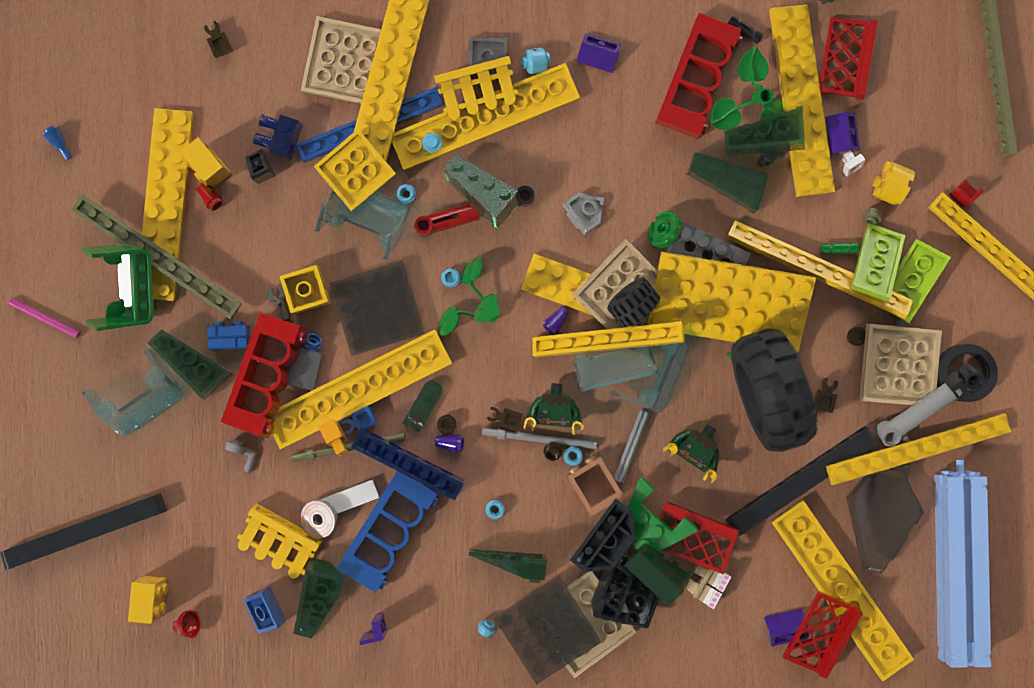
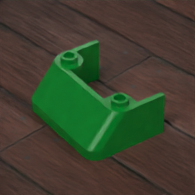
[81,245,154,331]

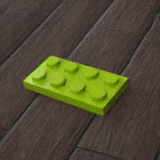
[850,223,906,302]
[887,239,951,324]

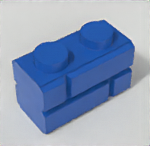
[207,322,250,350]

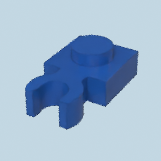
[341,405,378,434]

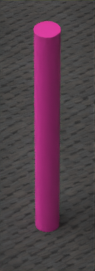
[8,298,80,338]

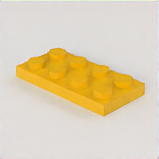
[521,254,592,315]

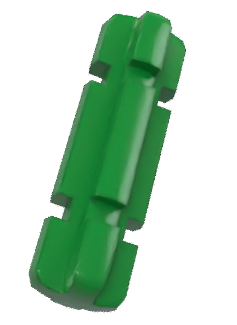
[820,243,859,254]

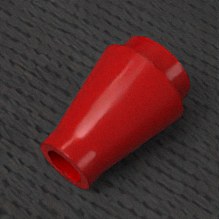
[196,183,224,211]

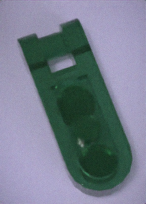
[402,381,442,433]

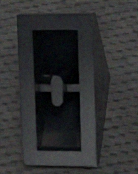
[245,149,275,184]

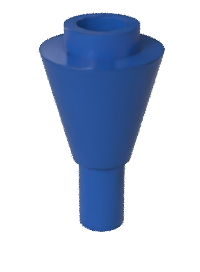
[42,126,72,160]

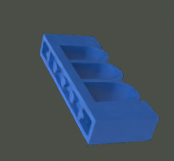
[337,468,439,593]

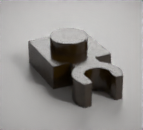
[204,21,233,58]
[814,378,838,413]
[487,407,523,432]

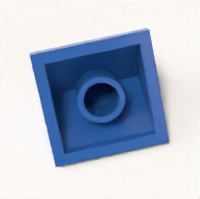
[242,586,286,634]

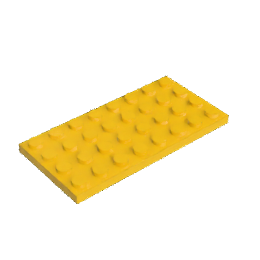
[646,252,816,353]

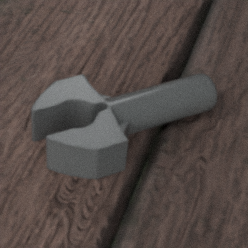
[267,285,290,321]

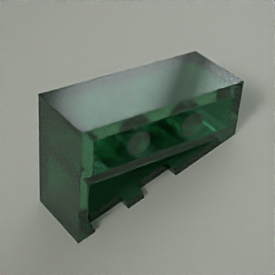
[624,543,693,606]

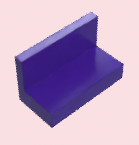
[576,33,621,73]
[826,112,860,155]
[764,609,809,647]
[359,613,387,645]

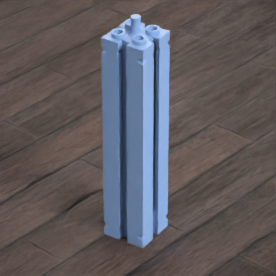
[934,460,991,668]

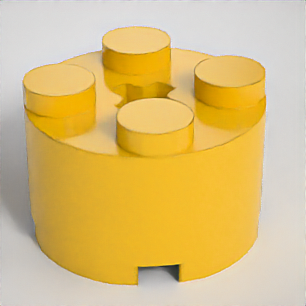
[872,160,915,206]

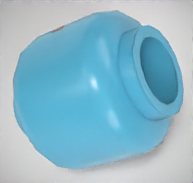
[521,48,551,75]

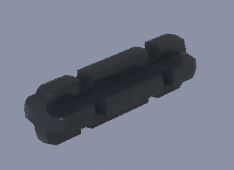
[728,16,763,44]

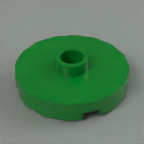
[648,211,682,248]

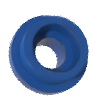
[303,333,322,351]

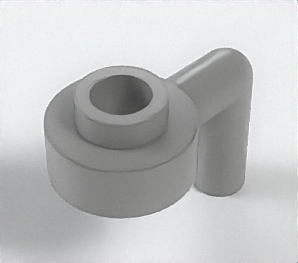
[225,439,257,473]

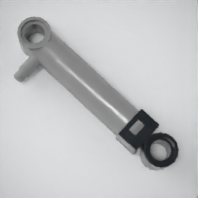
[876,364,985,447]

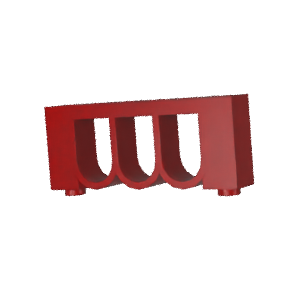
[655,13,742,139]
[220,313,308,438]

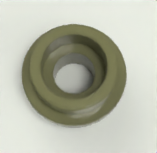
[862,208,882,224]

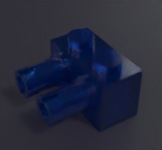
[253,114,302,161]

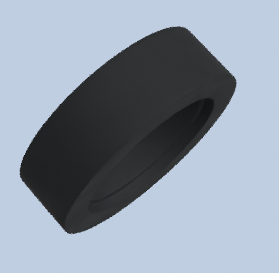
[937,344,998,402]

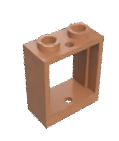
[567,455,624,517]

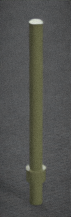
[291,433,405,462]

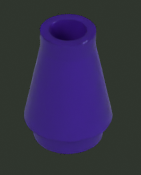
[543,306,570,335]
[435,434,464,453]

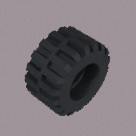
[607,278,660,328]

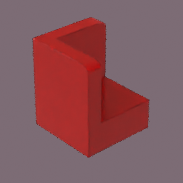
[949,180,984,207]

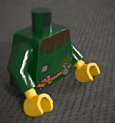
[523,383,583,435]
[663,424,719,484]

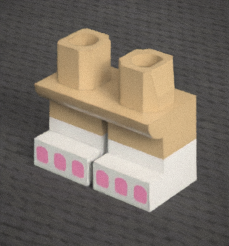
[684,564,731,609]

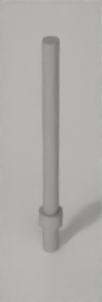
[482,427,597,449]

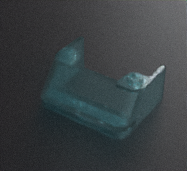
[315,190,410,260]
[610,323,689,413]
[572,346,658,391]
[82,349,184,436]

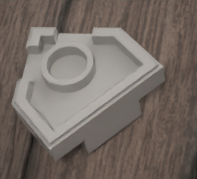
[562,193,604,235]

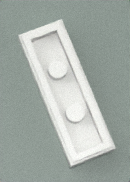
[320,479,380,514]

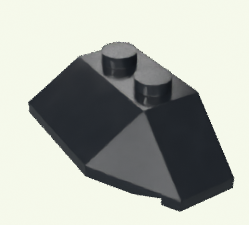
[570,498,637,572]

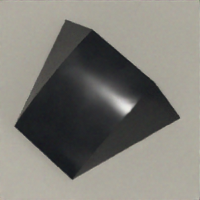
[591,551,661,629]

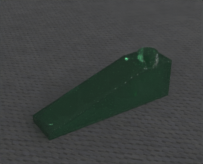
[469,549,547,583]
[293,557,344,638]

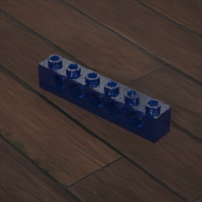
[351,427,464,500]

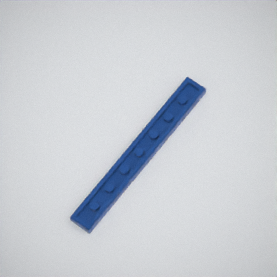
[296,87,444,163]

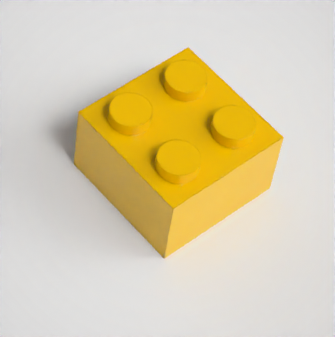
[180,137,232,188]
[279,265,331,314]
[128,576,168,624]

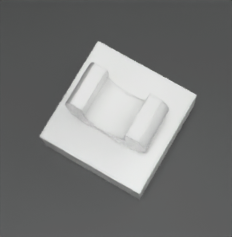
[842,151,865,177]

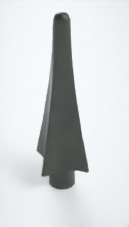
[757,141,789,167]

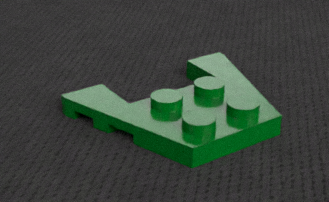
[628,476,699,558]

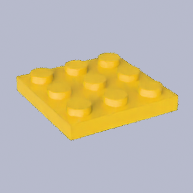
[314,129,397,212]

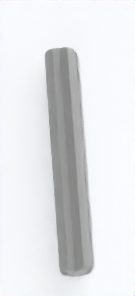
[614,410,649,483]

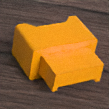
[318,419,349,457]

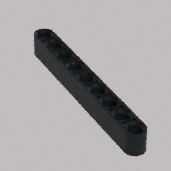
[725,426,878,537]
[0,493,168,571]

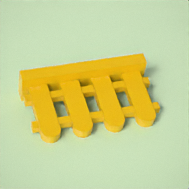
[434,56,518,120]
[237,503,323,579]

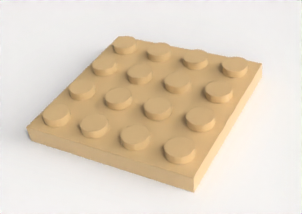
[301,16,381,104]
[572,239,657,329]
[859,324,942,405]
[529,571,637,678]

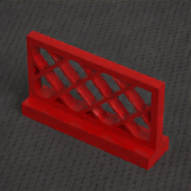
[819,17,878,100]
[660,501,740,574]
[783,591,863,679]

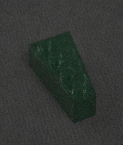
[724,105,805,156]
[686,152,769,214]
[444,154,519,230]
[147,329,233,400]

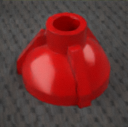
[172,610,201,639]

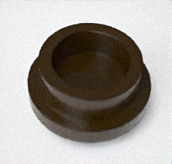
[847,327,866,346]
[437,415,456,434]
[543,443,563,461]

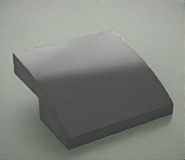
[275,344,324,390]

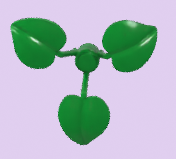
[711,46,786,130]
[438,255,501,337]

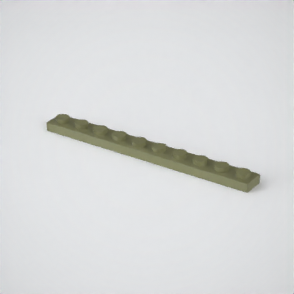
[978,0,1018,158]
[72,194,243,319]

